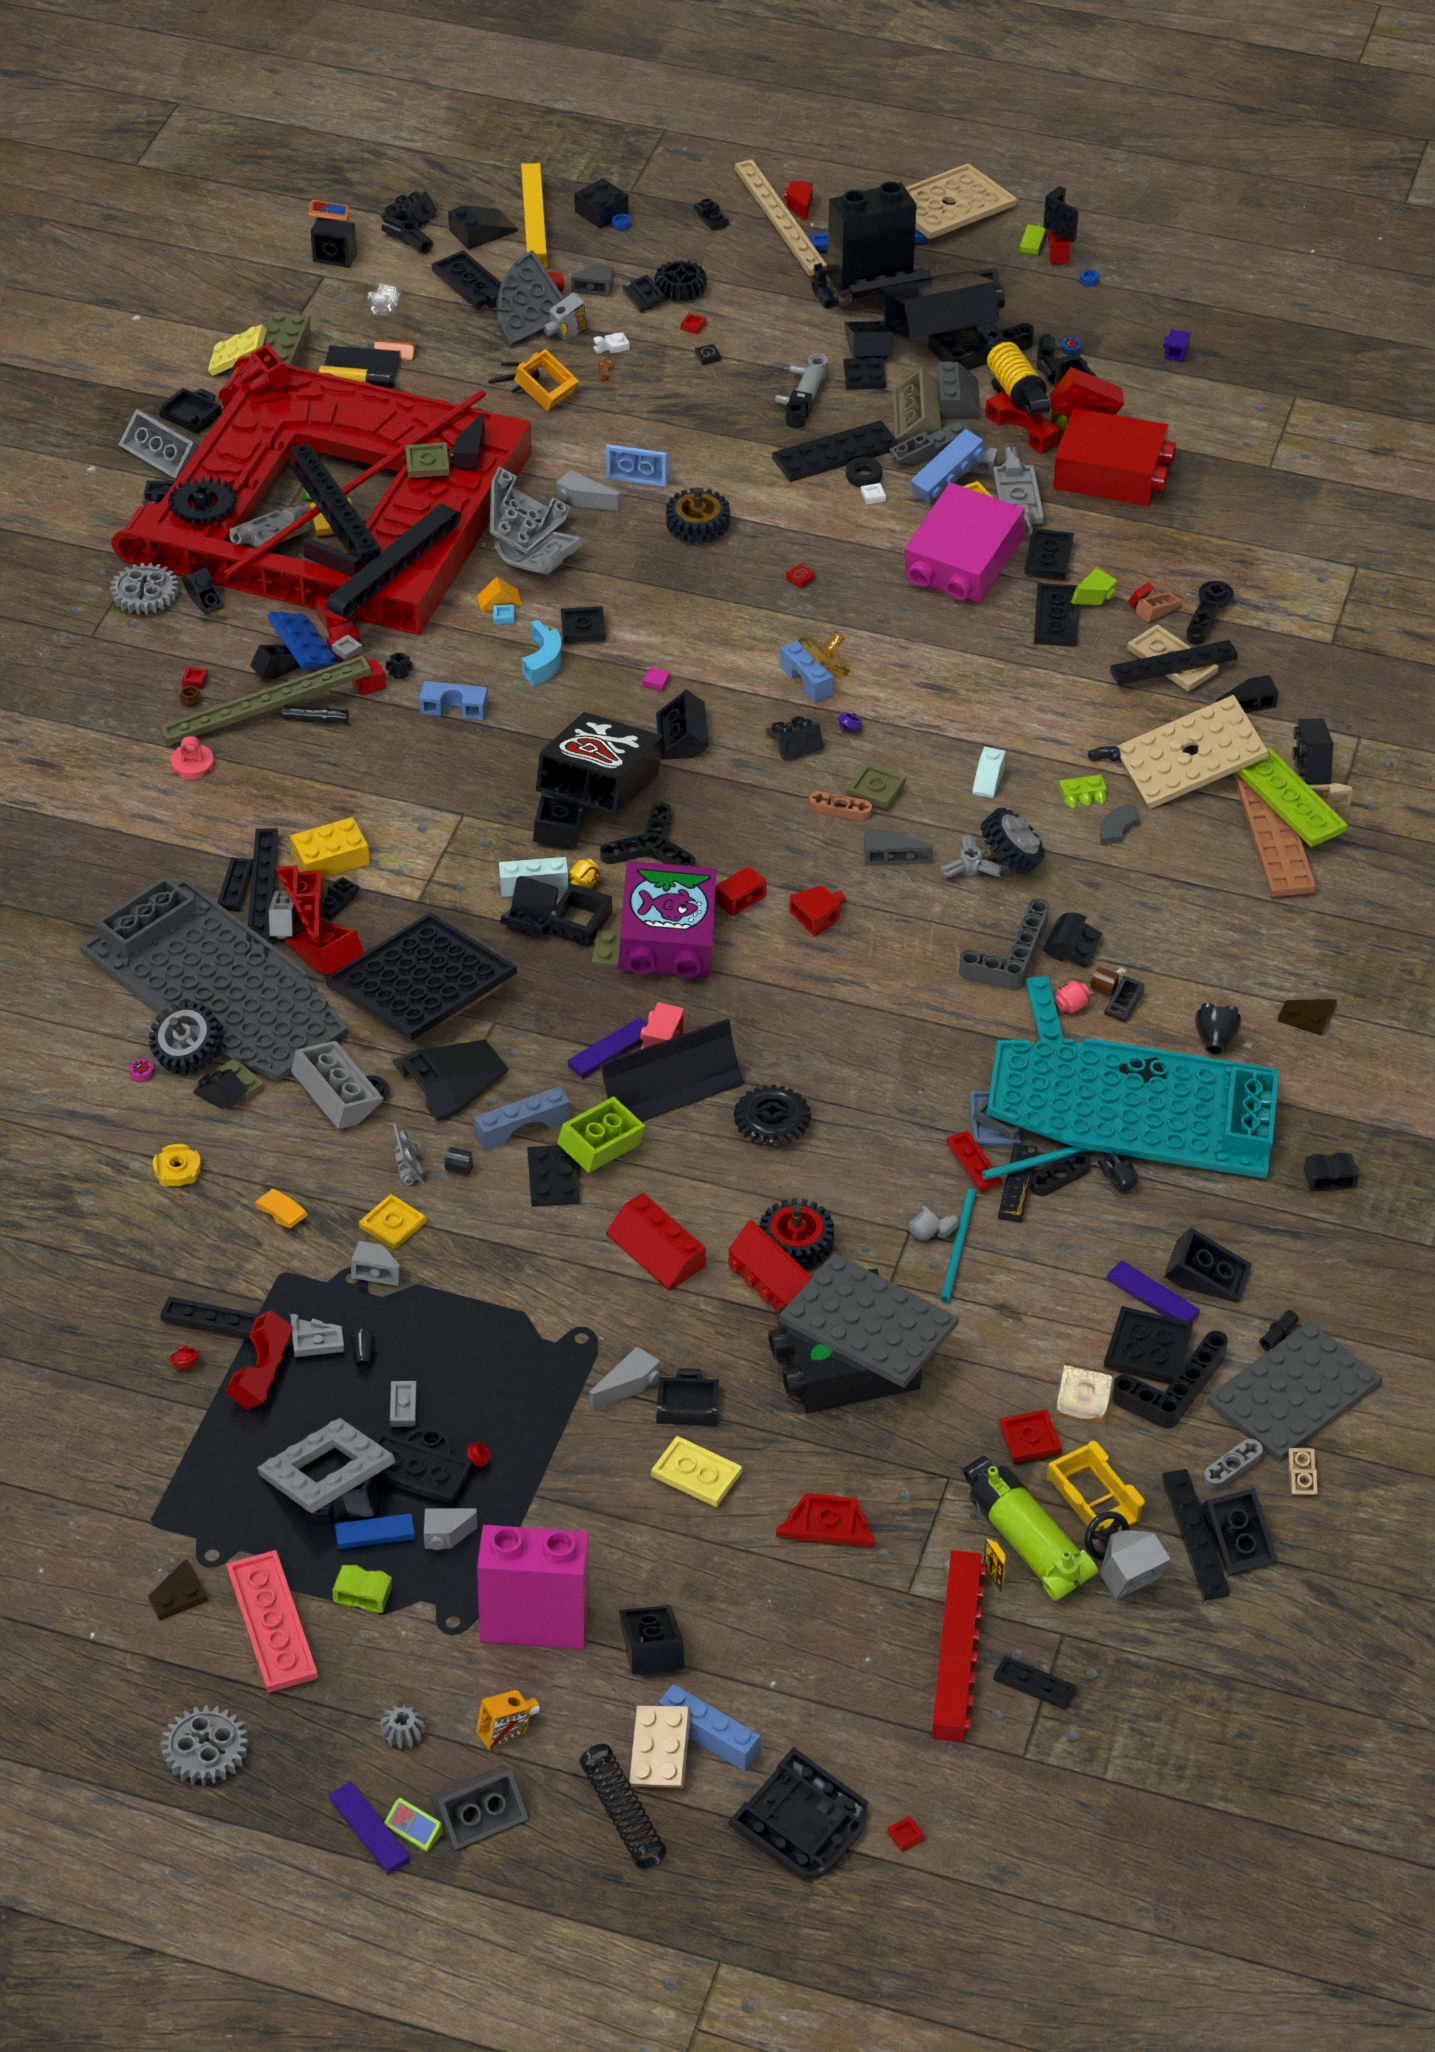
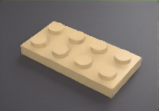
[1127,624,1219,692]

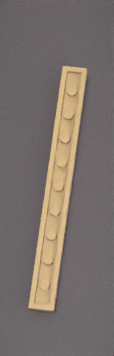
[735,159,827,276]

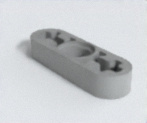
[1203,1439,1263,1491]

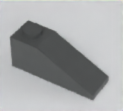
[864,830,933,865]

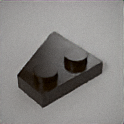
[1278,999,1337,1035]
[149,1559,207,1621]

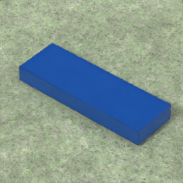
[335,1514,415,1550]

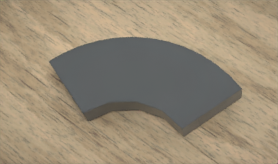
[1100,804,1139,844]

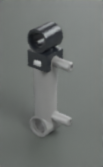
[775,353,828,428]

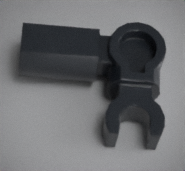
[811,263,836,309]

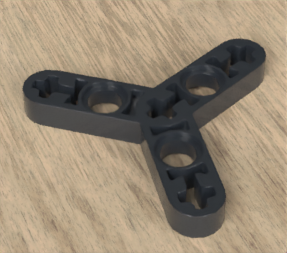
[600,802,696,867]

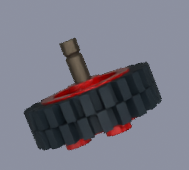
[759,1198,834,1269]

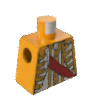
[476,1690,540,1751]

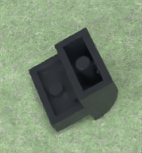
[1042,912,1103,968]

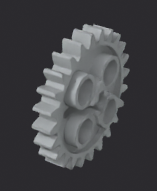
[110,563,179,615]
[161,1705,249,1785]

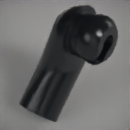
[1088,746,1121,761]

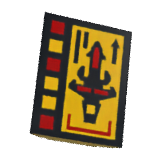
[984,1539,1005,1592]

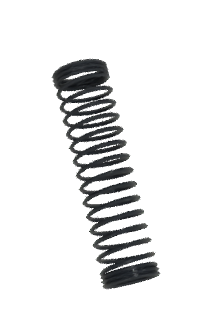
[579,1743,667,1869]

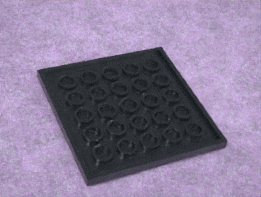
[325,912,518,1041]

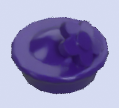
[837,712,862,731]

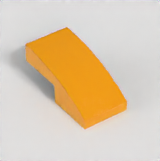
[255,1189,307,1228]

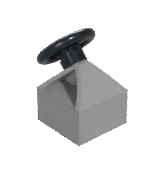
[1085,1511,1171,1600]

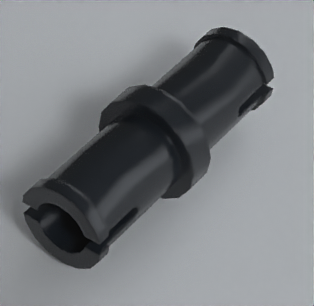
[1259,1310,1299,1351]

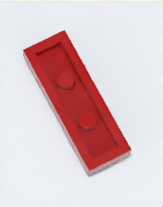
[947,1130,1002,1192]

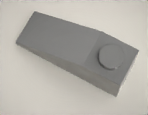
[556,470,620,511]
[269,891,296,939]
[589,1347,661,1410]

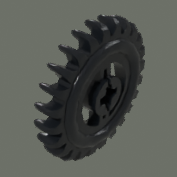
[168,475,237,525]
[734,1085,811,1147]

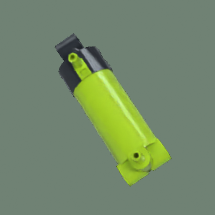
[962,1455,1098,1602]

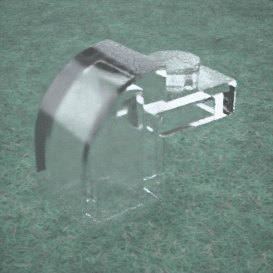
[367,283,403,318]

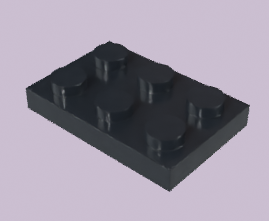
[1024,528,1074,579]
[527,1145,579,1207]

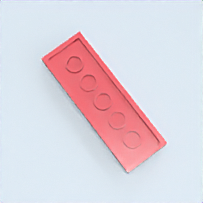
[226,1550,318,1693]

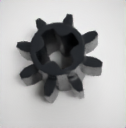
[386,652,413,679]

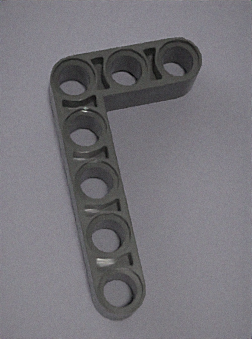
[959,898,1049,990]

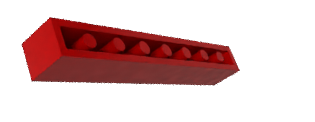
[932,1550,986,1742]

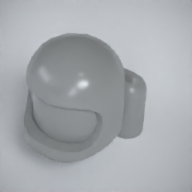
[908,1206,959,1241]

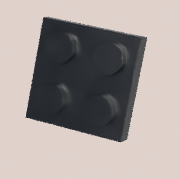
[843,357,886,390]
[561,606,606,643]

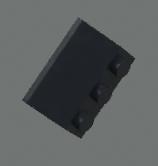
[656,689,709,759]

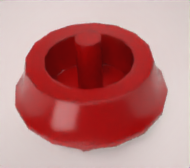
[169,1345,200,1369]

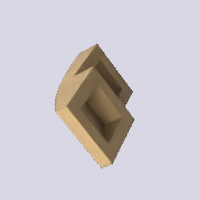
[1307,783,1353,808]

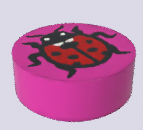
[129,1059,153,1081]

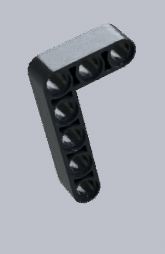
[928,323,1034,370]
[1112,1331,1228,1429]

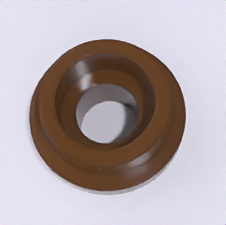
[179,686,201,705]

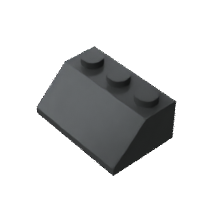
[937,362,980,419]
[429,1764,528,1850]

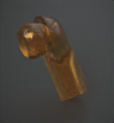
[597,357,613,380]

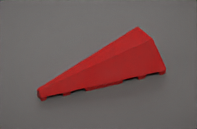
[276,865,323,943]

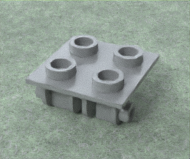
[393,1123,425,1185]

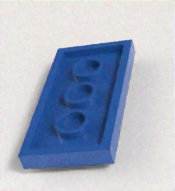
[267,611,339,670]

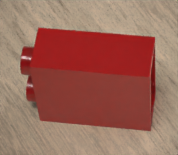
[1053,408,1176,506]

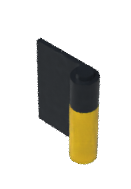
[319,346,400,389]

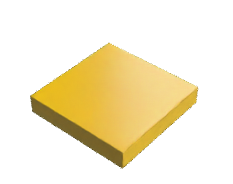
[359,1194,427,1250]

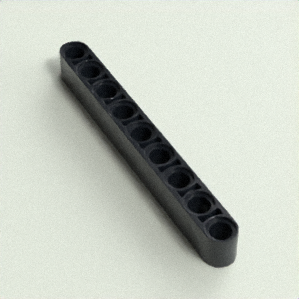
[326,504,461,619]

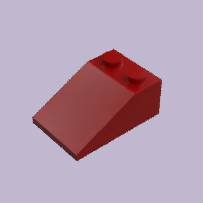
[285,920,364,975]

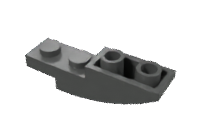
[889,419,971,464]

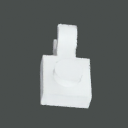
[593,332,630,353]

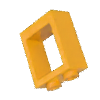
[514,349,579,412]

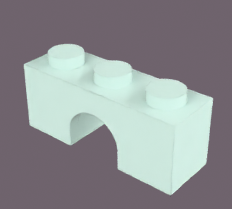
[499,857,568,897]

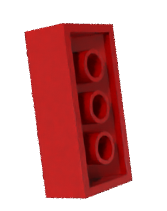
[606,1192,706,1291]
[728,1219,812,1315]

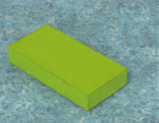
[1019,224,1046,255]

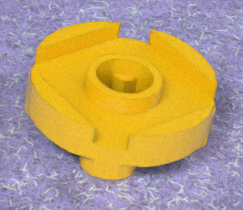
[153,1144,201,1186]

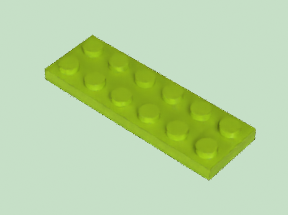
[1236,747,1348,847]

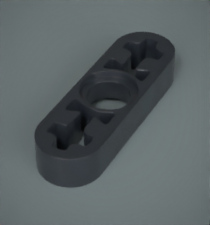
[1030,1152,1090,1196]

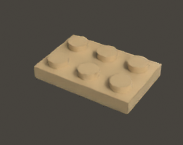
[629,1706,691,1788]

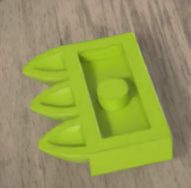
[1058,774,1107,809]

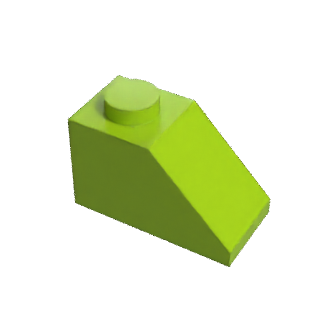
[1071,567,1117,605]

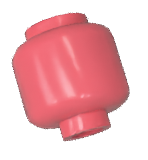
[1054,980,1090,1014]

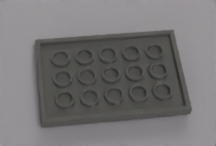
[779,1253,959,1388]
[1206,1320,1383,1462]

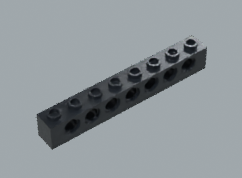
[290,443,380,570]

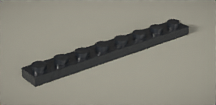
[245,828,279,957]

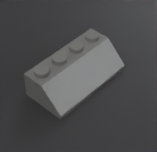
[118,409,201,479]
[291,1041,383,1129]

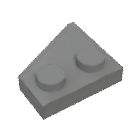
[290,1314,344,1357]

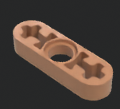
[809,791,872,821]

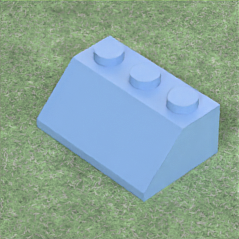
[606,444,671,487]

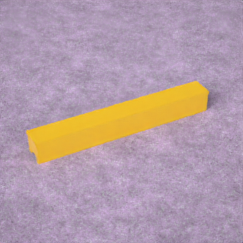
[521,163,547,269]

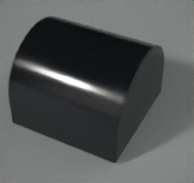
[445,1147,473,1175]

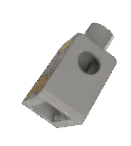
[543,292,590,340]

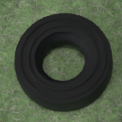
[846,457,882,487]

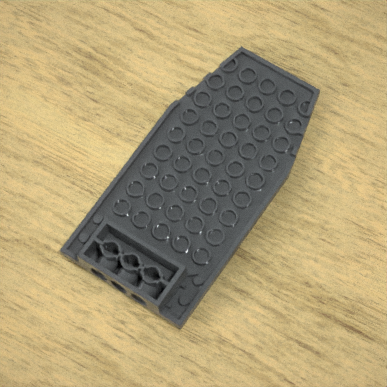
[80,876,348,1082]

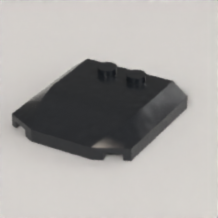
[728,1747,869,1881]

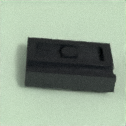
[623,274,666,313]

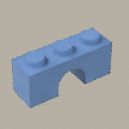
[780,640,833,703]
[419,681,488,720]

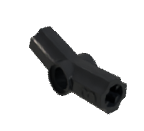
[381,216,433,254]
[1036,334,1057,384]

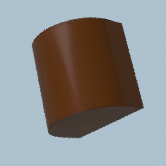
[1091,967,1119,996]

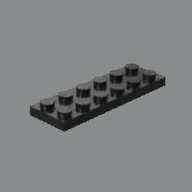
[772,420,899,482]

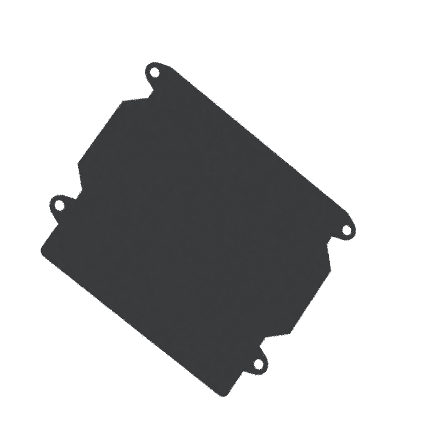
[151,1267,598,1635]

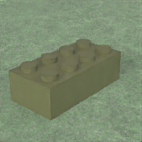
[263,312,311,367]

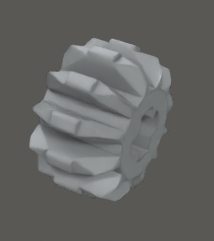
[380,1703,425,1750]

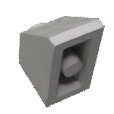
[351,1241,400,1286]
[424,1509,477,1550]

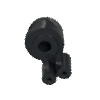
[1097,1151,1138,1192]

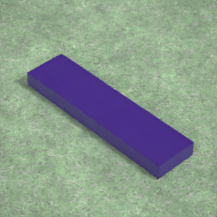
[568,1017,648,1079]
[1106,1260,1200,1322]
[328,1781,410,1875]

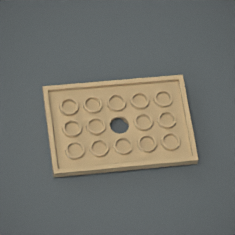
[905,163,1017,239]
[1117,695,1269,809]

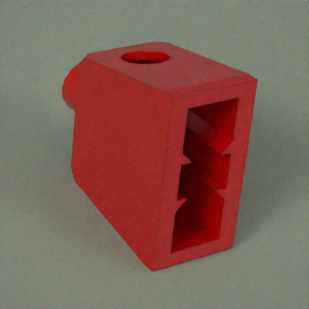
[789,885,846,937]

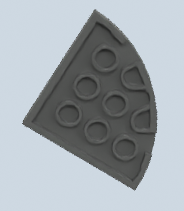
[496,250,564,347]

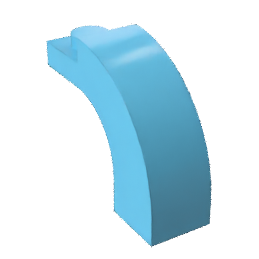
[522,619,562,686]

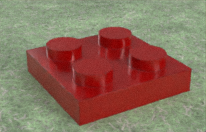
[999,1409,1062,1464]

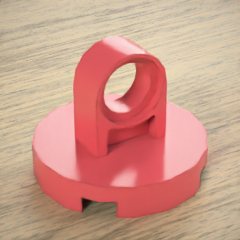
[170,736,214,780]

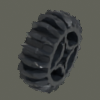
[655,259,707,302]

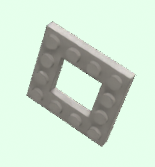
[257,1418,395,1513]

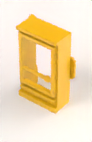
[1047,1441,1145,1542]

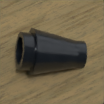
[350,1329,375,1368]

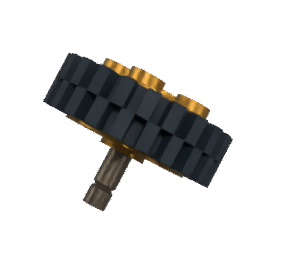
[666,487,730,543]

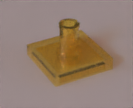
[798,631,851,676]
[1055,1363,1114,1423]

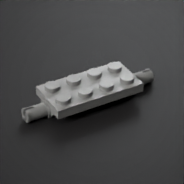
[993,447,1044,535]
[229,503,311,549]

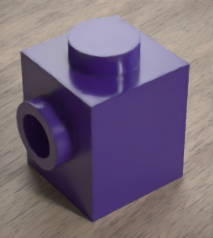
[1163,329,1191,362]

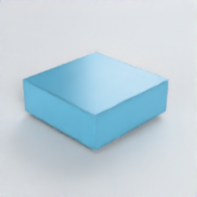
[493,605,514,625]

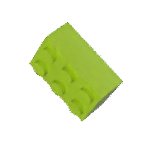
[557,1096,645,1173]

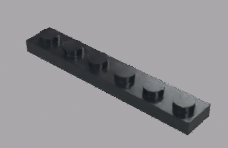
[1110,640,1238,685]
[1162,1469,1230,1601]

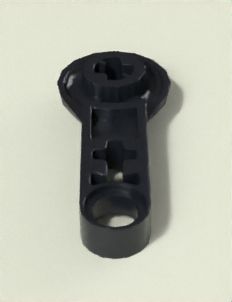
[1186,581,1234,645]

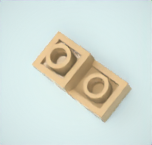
[1288,1448,1317,1495]

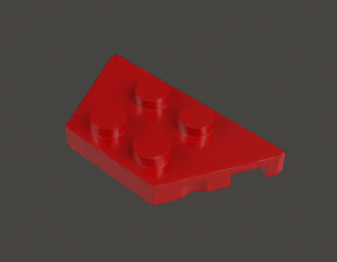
[776,1493,875,1548]

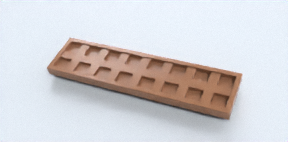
[1233,772,1316,897]

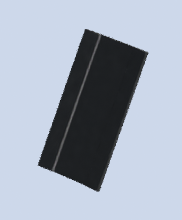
[601,1018,744,1121]

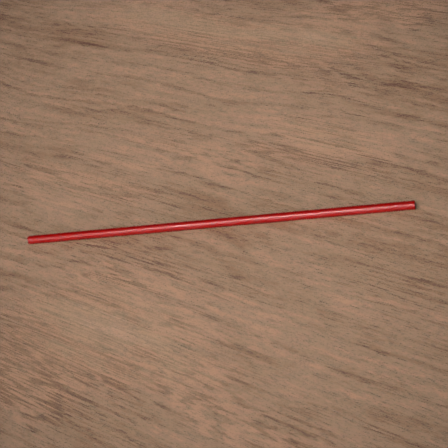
[223,389,486,579]

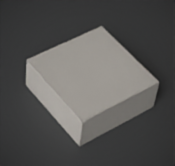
[332,635,362,661]

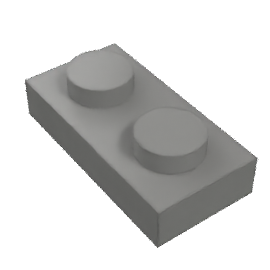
[390,1381,417,1427]

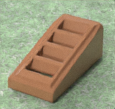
[1136,592,1183,622]

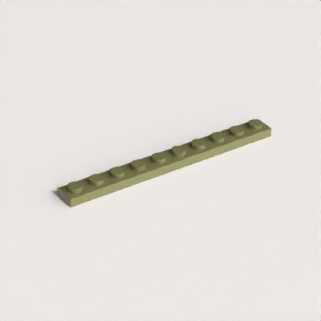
[160,655,372,746]

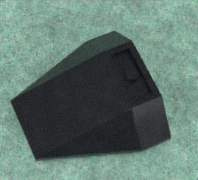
[393,1039,508,1121]

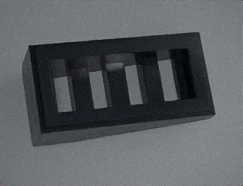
[1104,976,1145,1022]

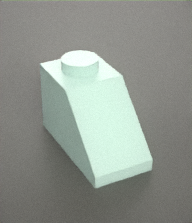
[972,747,1006,799]

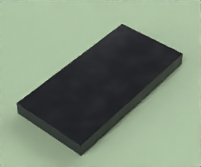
[1034,583,1078,647]

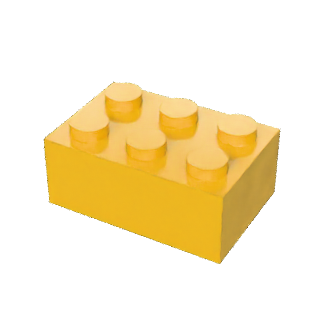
[290,817,370,879]

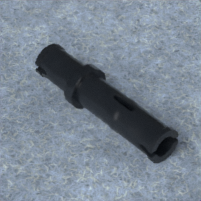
[283,705,349,724]

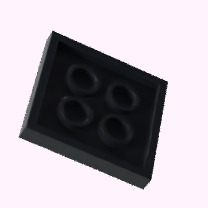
[1104,1306,1194,1383]

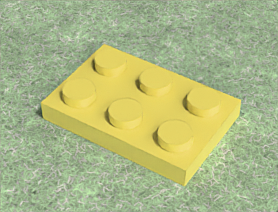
[208,324,267,376]
[651,1436,742,1507]

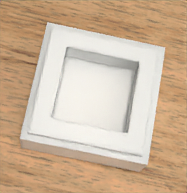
[860,483,886,505]

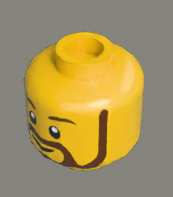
[568,859,600,889]

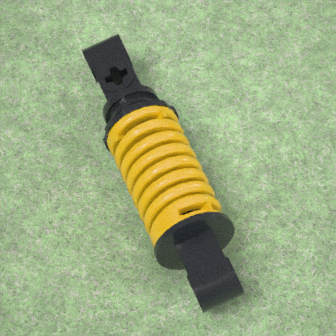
[973,322,1051,417]

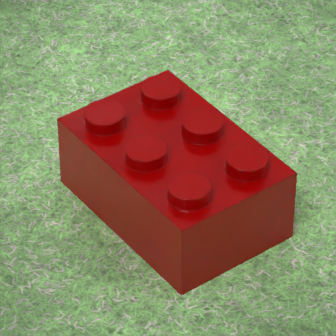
[1050,367,1125,417]

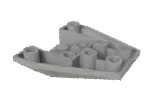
[490,467,571,553]

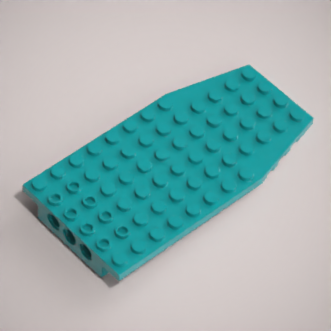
[986,1039,1279,1179]

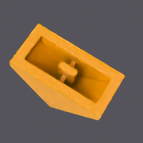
[477,577,522,612]

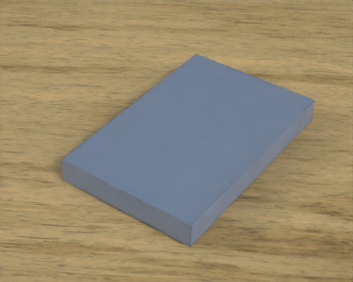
[969,1091,1021,1148]

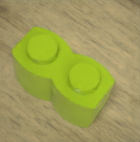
[332,1565,392,1613]

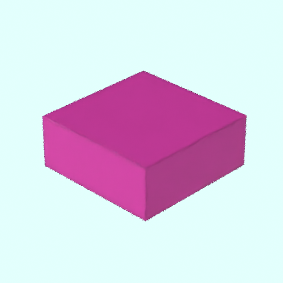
[642,667,670,692]

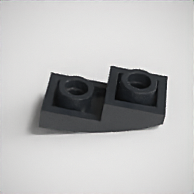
[694,198,729,230]
[321,877,359,920]

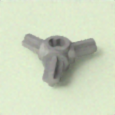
[941,834,1002,878]

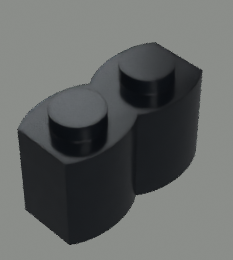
[1304,1152,1358,1192]

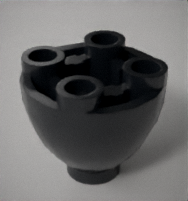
[1195,1003,1242,1054]

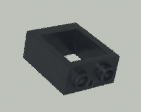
[548,883,612,947]

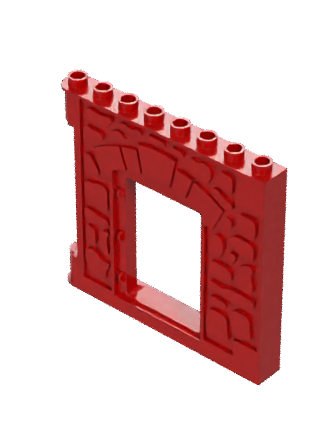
[111,356,532,636]

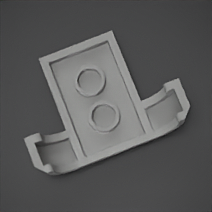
[495,531,583,574]

